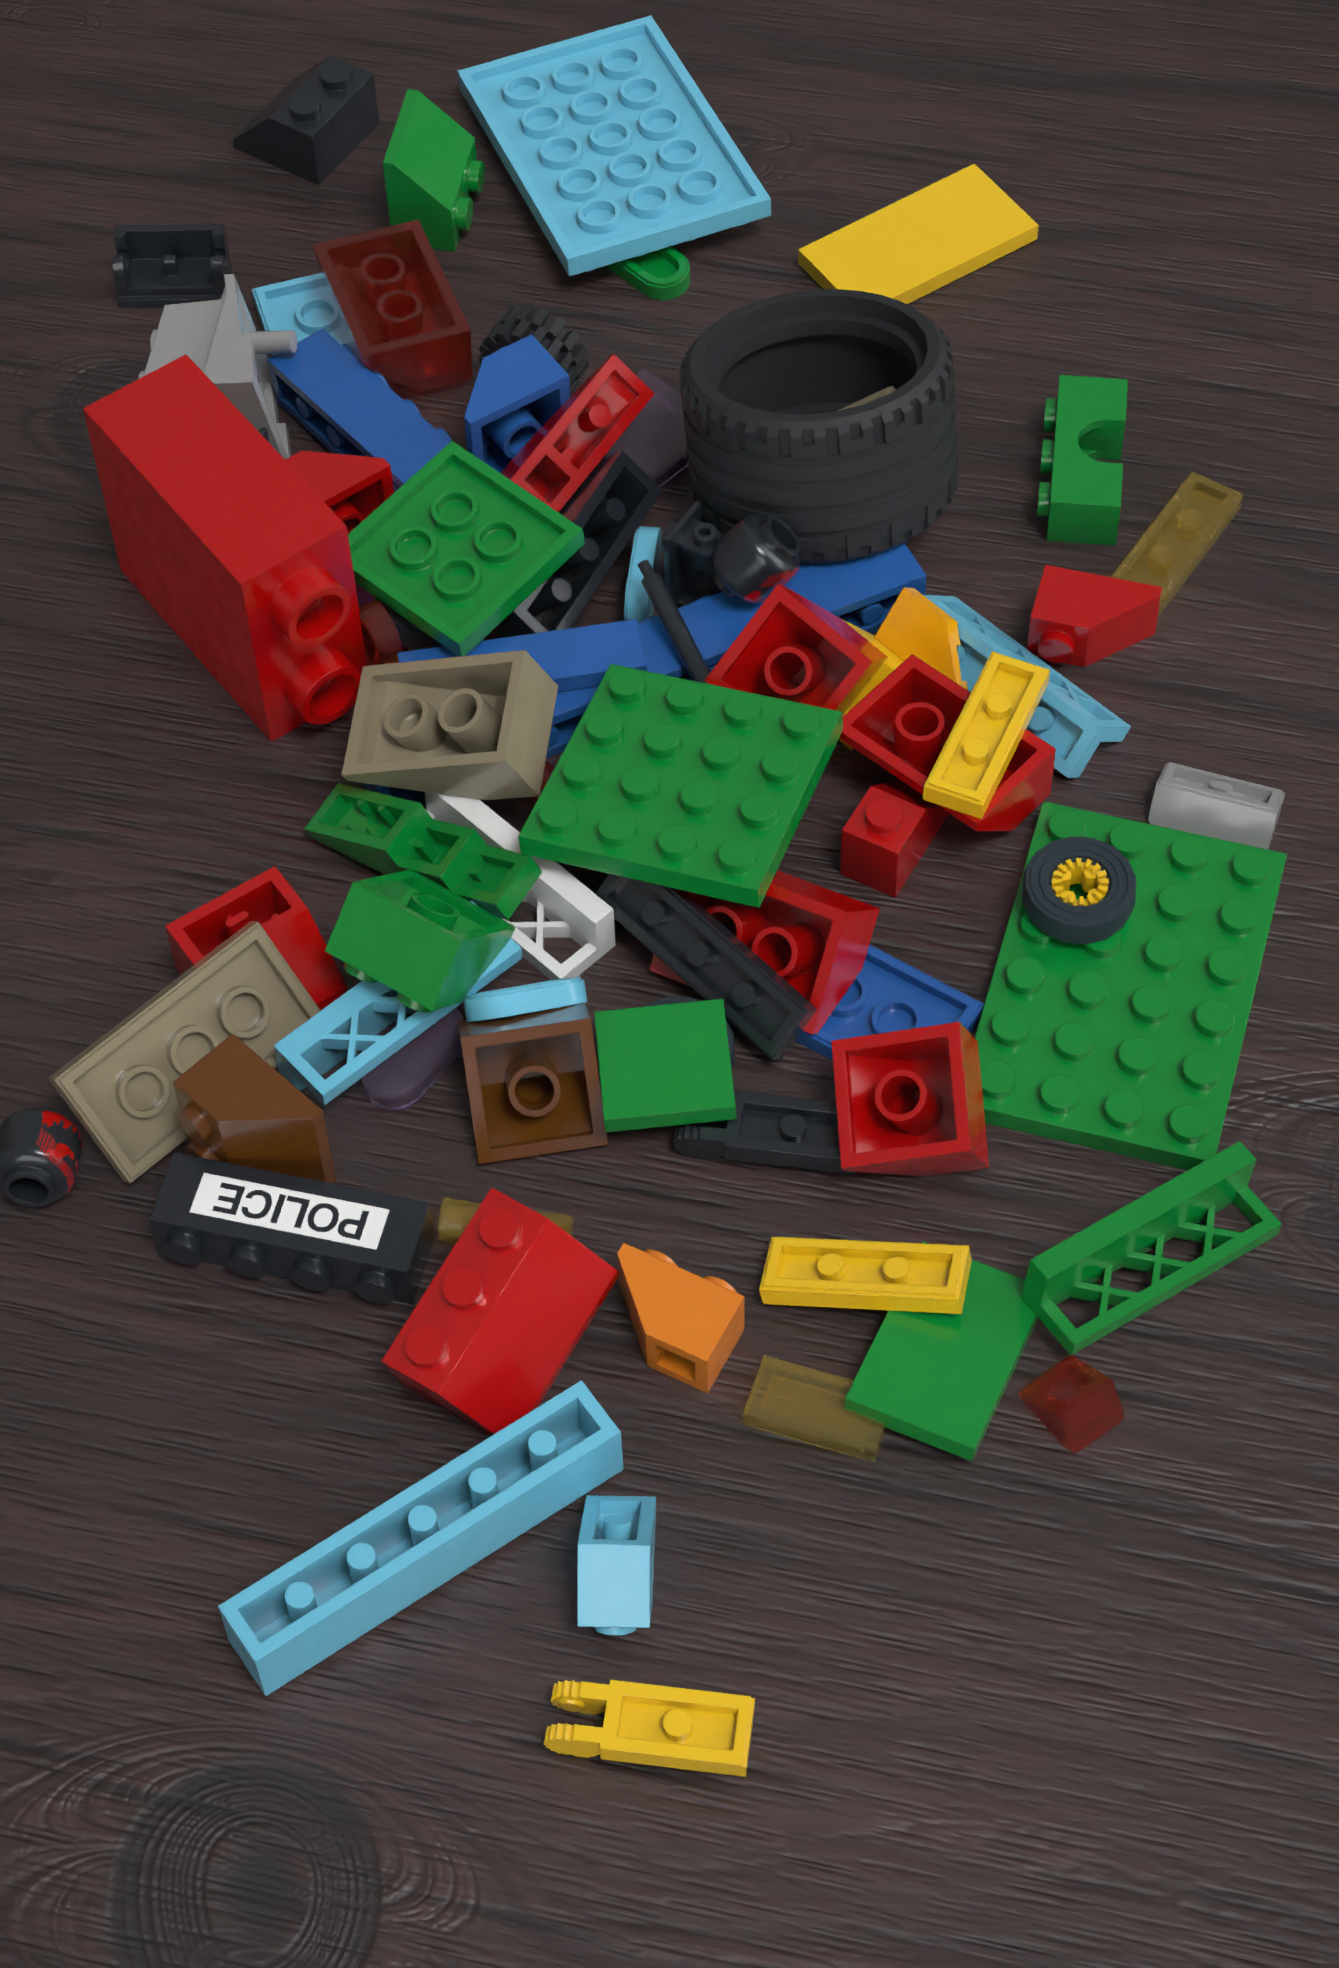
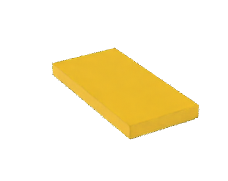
[798,164,1039,304]

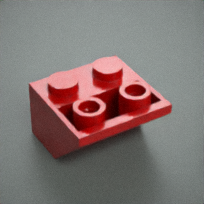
[165,866,348,1010]

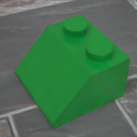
[383,89,485,252]
[325,869,516,1013]

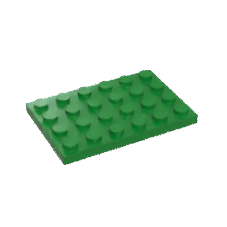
[975,801,1287,1171]

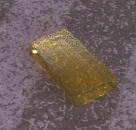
[743,1355,886,1462]

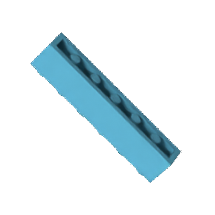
[218,1380,624,1696]

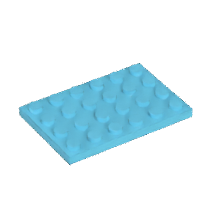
[457,15,771,276]

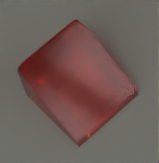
[1019,1355,1124,1453]

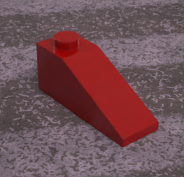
[501,354,655,512]

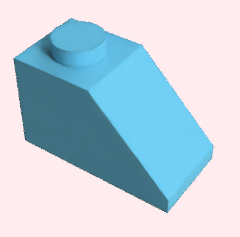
[578,1495,656,1635]

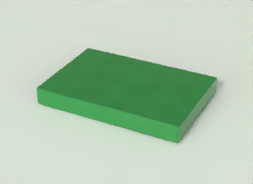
[844,1241,1038,1461]

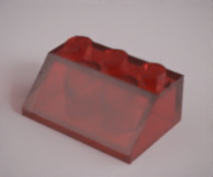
[313,220,473,392]

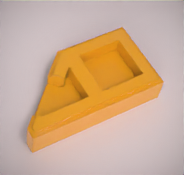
[874,587,968,690]

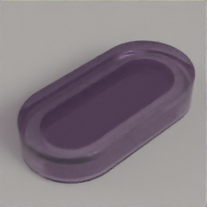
[361,1008,464,1110]

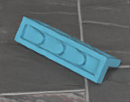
[924,595,1131,778]
[274,901,522,1106]

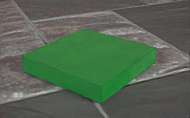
[594,999,737,1132]

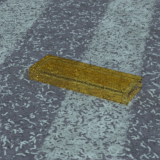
[1111,471,1243,617]

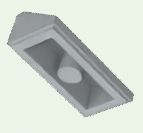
[1148,762,1285,849]

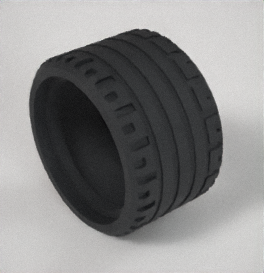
[679,289,959,563]

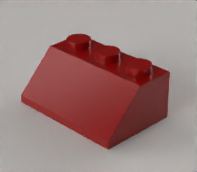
[839,654,1056,831]
[649,870,880,1034]
[381,1187,620,1436]

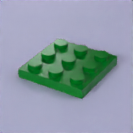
[348,441,585,657]

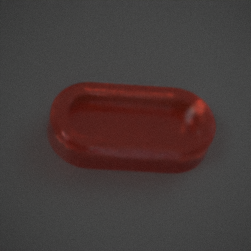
[359,600,403,666]

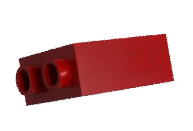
[83,354,368,742]

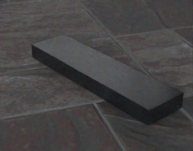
[595,874,817,1060]

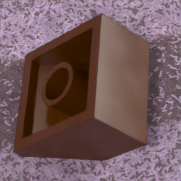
[457,1003,608,1164]
[173,1033,337,1183]

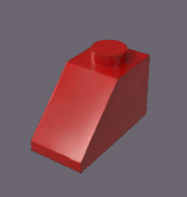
[1027,564,1162,667]
[840,781,949,898]

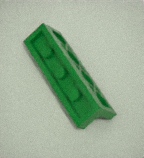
[1020,1141,1282,1356]

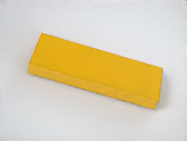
[923,651,1050,819]
[759,1237,972,1314]

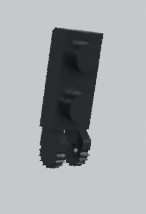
[673,1090,855,1174]

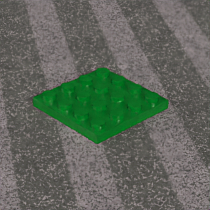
[518,664,843,908]

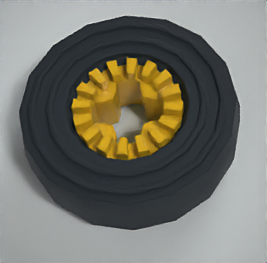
[1022,836,1136,944]

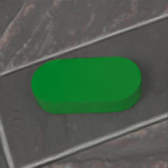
[606,246,690,300]

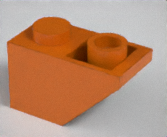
[617,1242,745,1394]

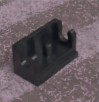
[112,224,232,308]

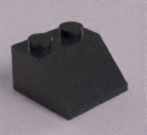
[233,56,380,185]

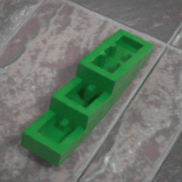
[304,783,542,920]

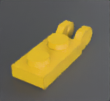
[543,1680,755,1777]

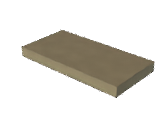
[48,921,320,1183]

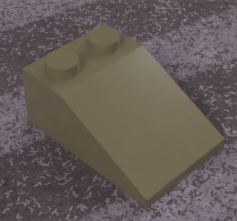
[341,650,558,800]

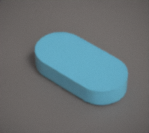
[624,526,662,623]
[463,977,588,1022]

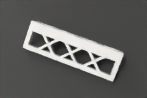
[425,792,616,980]

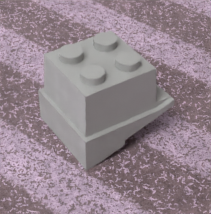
[138,274,297,459]

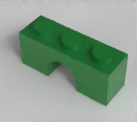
[1037,375,1128,546]

